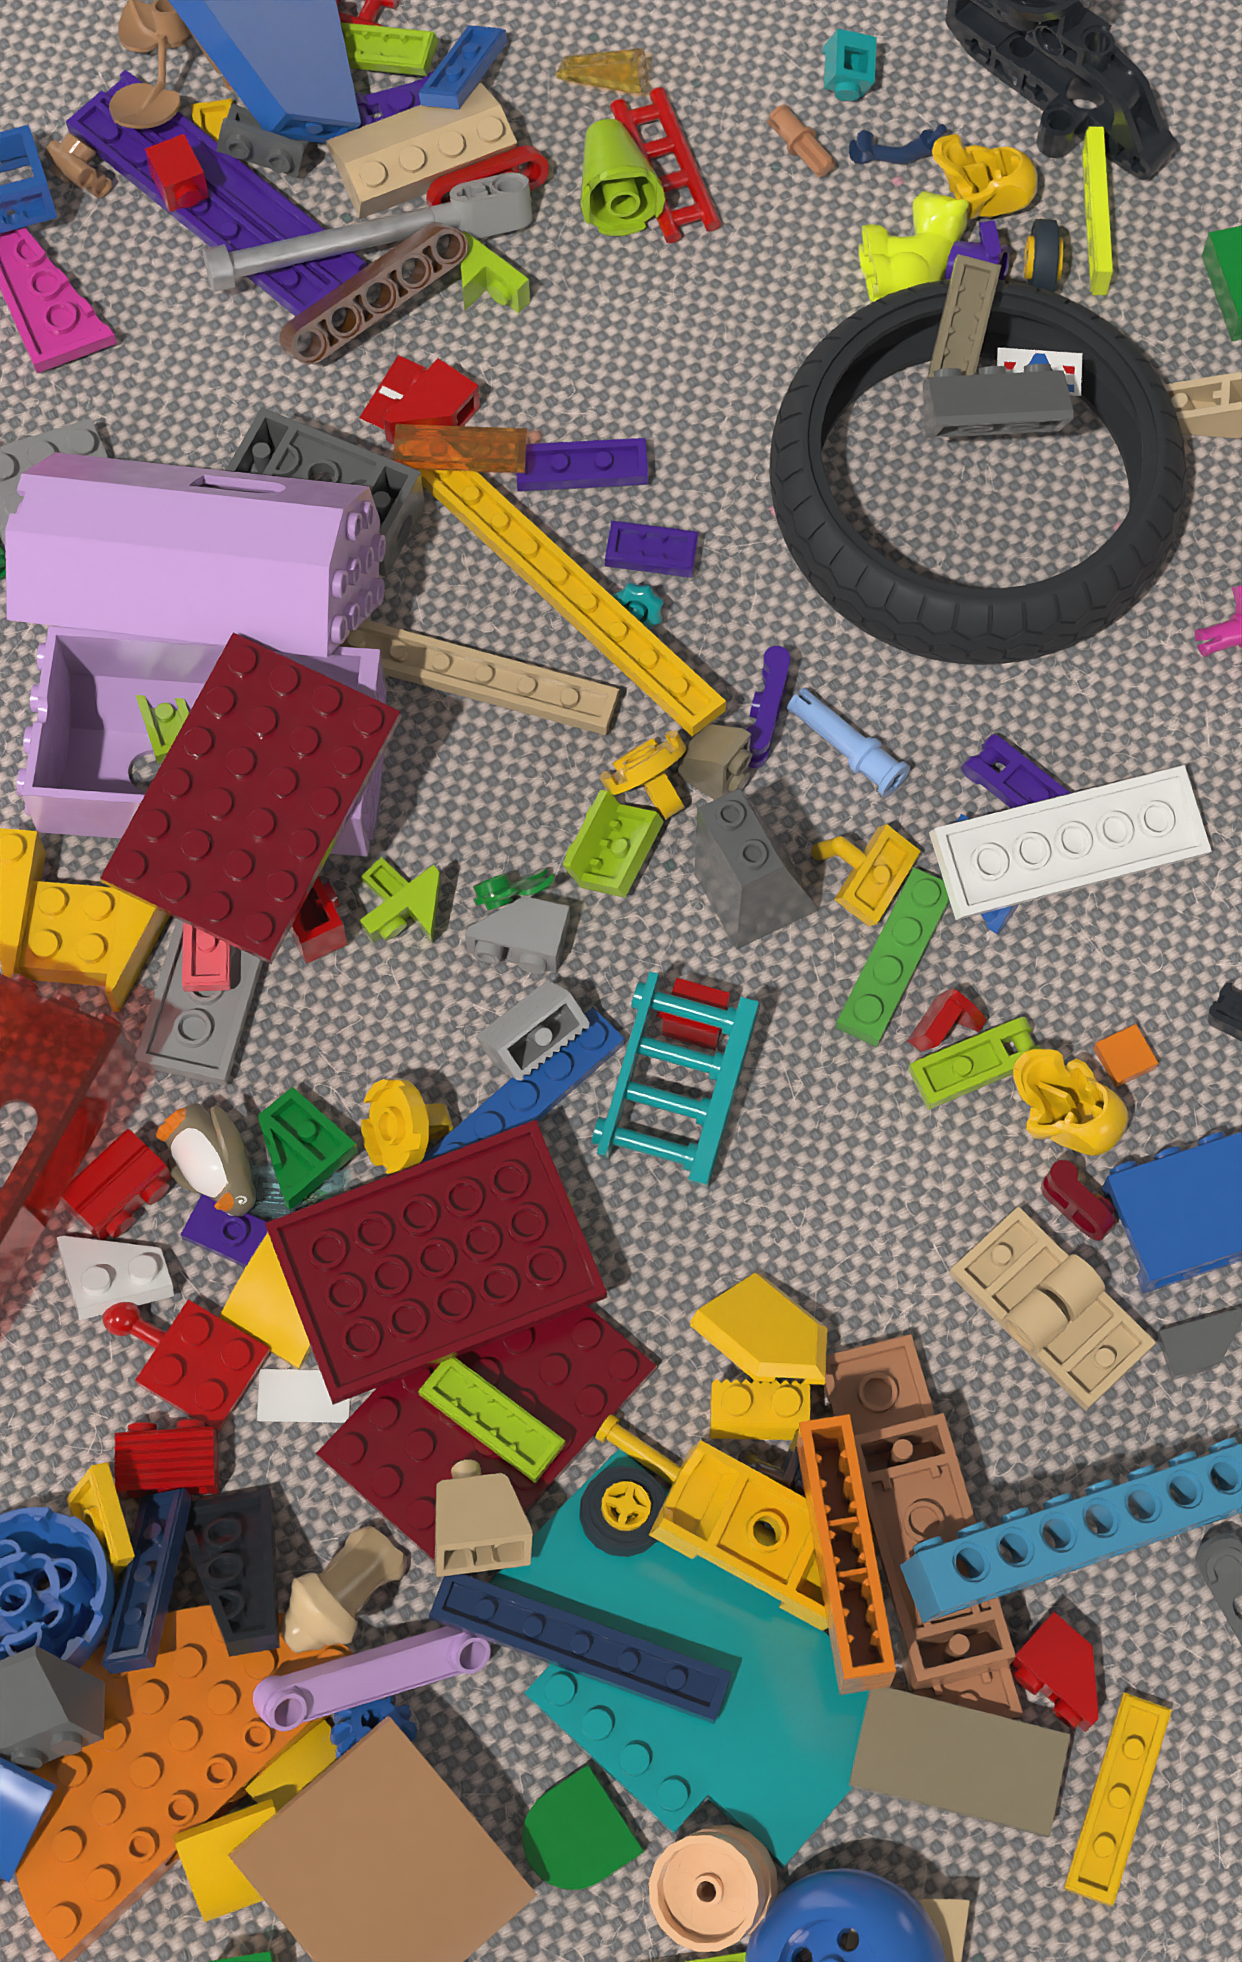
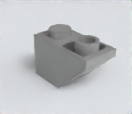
[465,896,570,974]

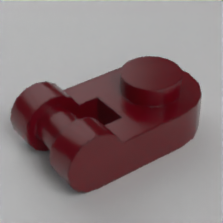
[1040,1160,1116,1241]

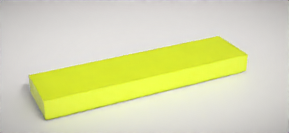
[1082,127,1113,295]

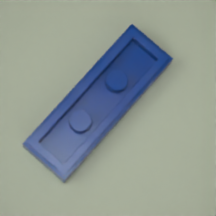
[419,25,508,110]

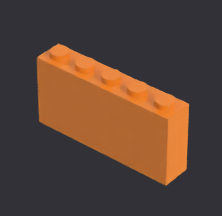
[797,1414,896,1695]

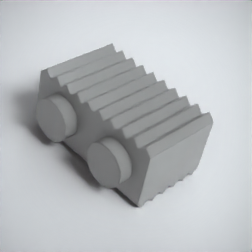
[476,979,590,1081]

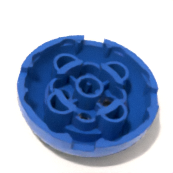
[0,1507,115,1669]
[745,1868,946,1962]

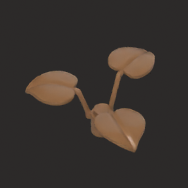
[109,0,235,129]

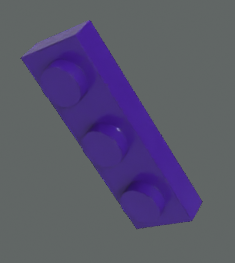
[515,438,648,492]

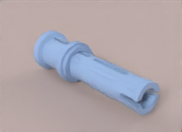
[787,687,910,797]

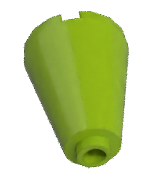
[580,119,665,236]

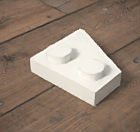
[56,1236,174,1320]

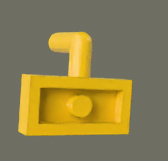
[811,824,921,927]

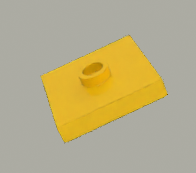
[67,1462,135,1579]

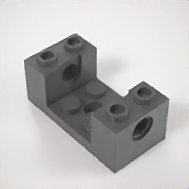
[225,407,425,578]

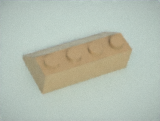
[326,82,517,219]

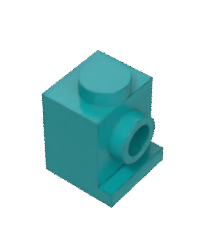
[822,28,877,101]

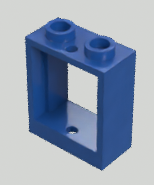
[0,124,57,233]

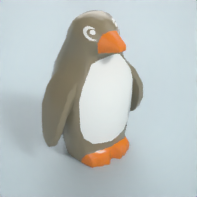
[156,1103,257,1217]

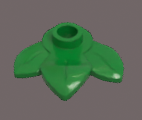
[473,868,555,911]

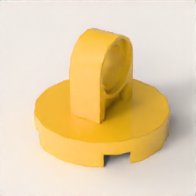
[600,731,687,820]
[361,1078,454,1174]

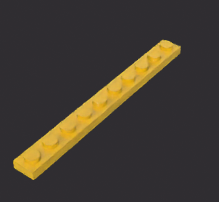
[397,429,726,737]

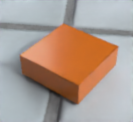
[1093,1024,1159,1088]

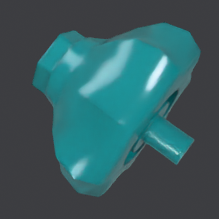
[612,582,663,630]

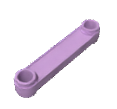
[253,1626,491,1731]

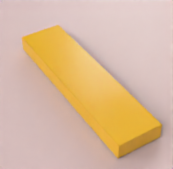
[1062,1692,1172,1907]

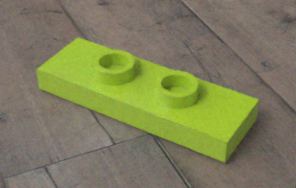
[341,23,439,76]
[419,1357,566,1483]

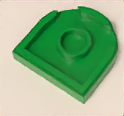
[522,1765,644,1891]

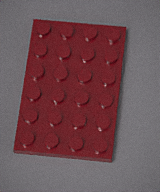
[100,632,402,964]
[264,1120,607,1405]
[316,1306,657,1576]

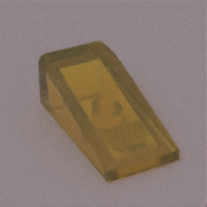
[556,48,649,93]

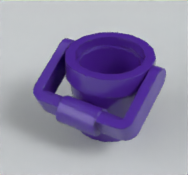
[945,220,1010,280]

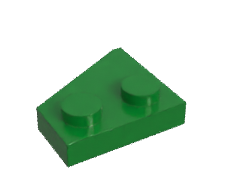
[257,1086,358,1210]

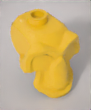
[932,134,1037,220]
[1013,1049,1129,1156]

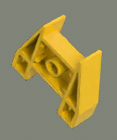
[0,828,170,1012]

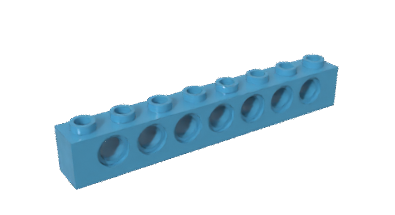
[900,1437,1242,1623]

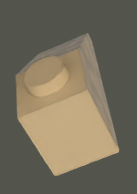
[1163,371,1242,439]

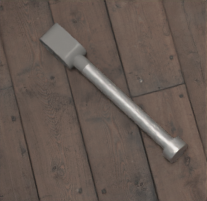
[203,172,533,292]

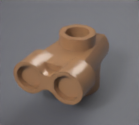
[44,131,112,198]

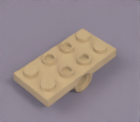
[949,1206,1156,1411]

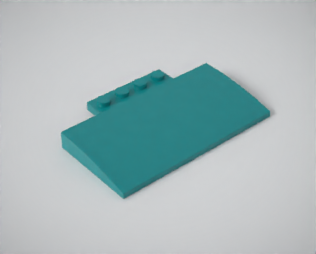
[489,1449,869,1869]

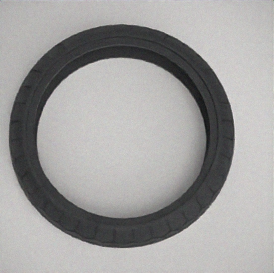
[769,279,1186,665]

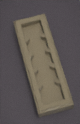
[927,254,1001,378]

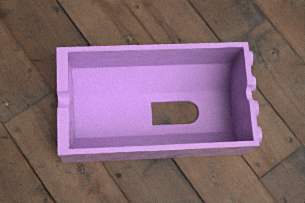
[5,452,386,658]
[17,626,387,856]

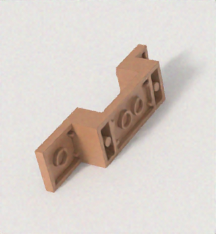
[823,1334,1024,1720]

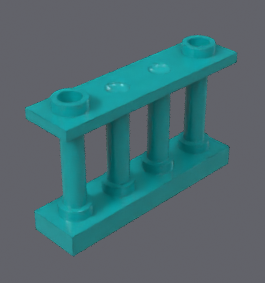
[591,971,760,1188]

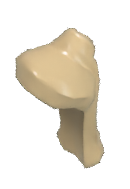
[279,1526,407,1653]

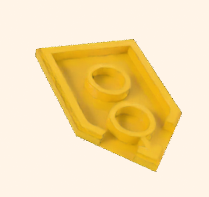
[690,1273,827,1385]

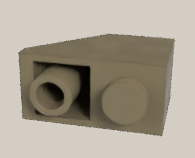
[678,724,752,800]

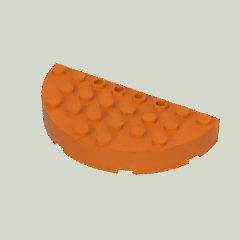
[15,1606,354,1962]

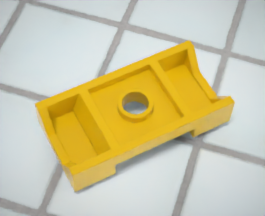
[649,1440,873,1631]

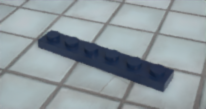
[429,1574,732,1724]

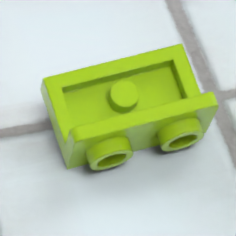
[563,790,664,898]

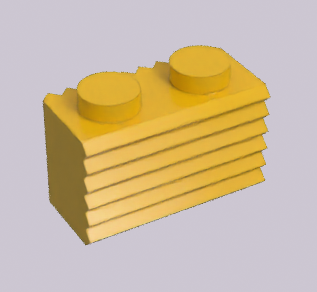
[710,1378,810,1440]

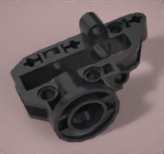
[945,0,1177,180]

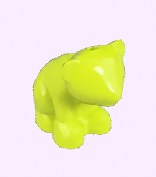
[858,191,969,303]

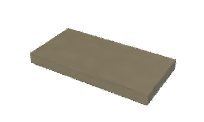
[848,1687,1070,1838]

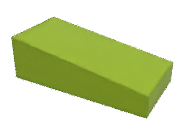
[361,857,408,901]

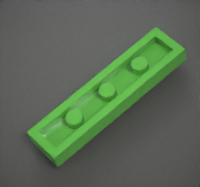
[835,867,950,1047]

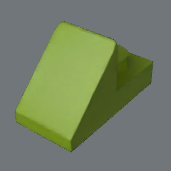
[461,231,530,313]
[360,864,441,943]

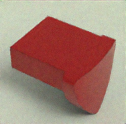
[907,989,987,1052]

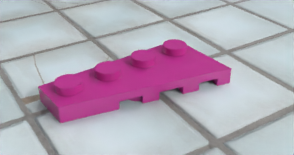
[0,227,117,373]

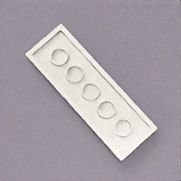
[929,765,1212,920]

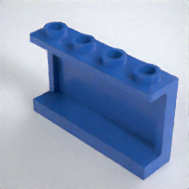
[1101,1128,1242,1294]

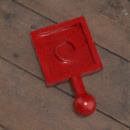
[102,1299,271,1434]

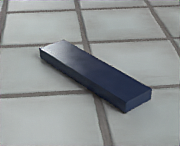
[102,1488,192,1674]

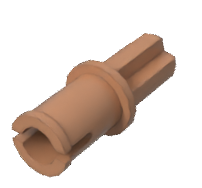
[767,104,835,177]

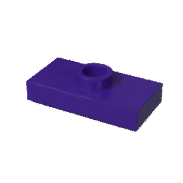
[605,520,698,578]
[180,1194,268,1268]

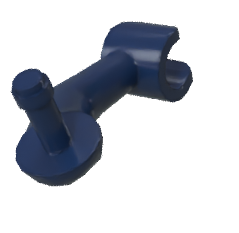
[849,124,947,165]

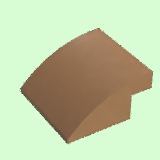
[228,1716,537,1962]

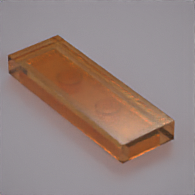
[393,424,528,473]

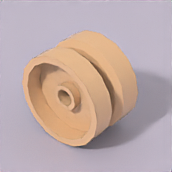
[649,1825,778,1952]

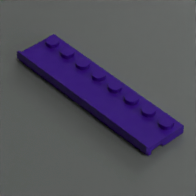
[66,69,368,317]

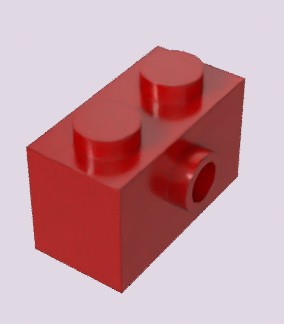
[289,876,348,964]

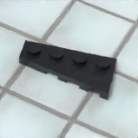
[184,1488,280,1657]

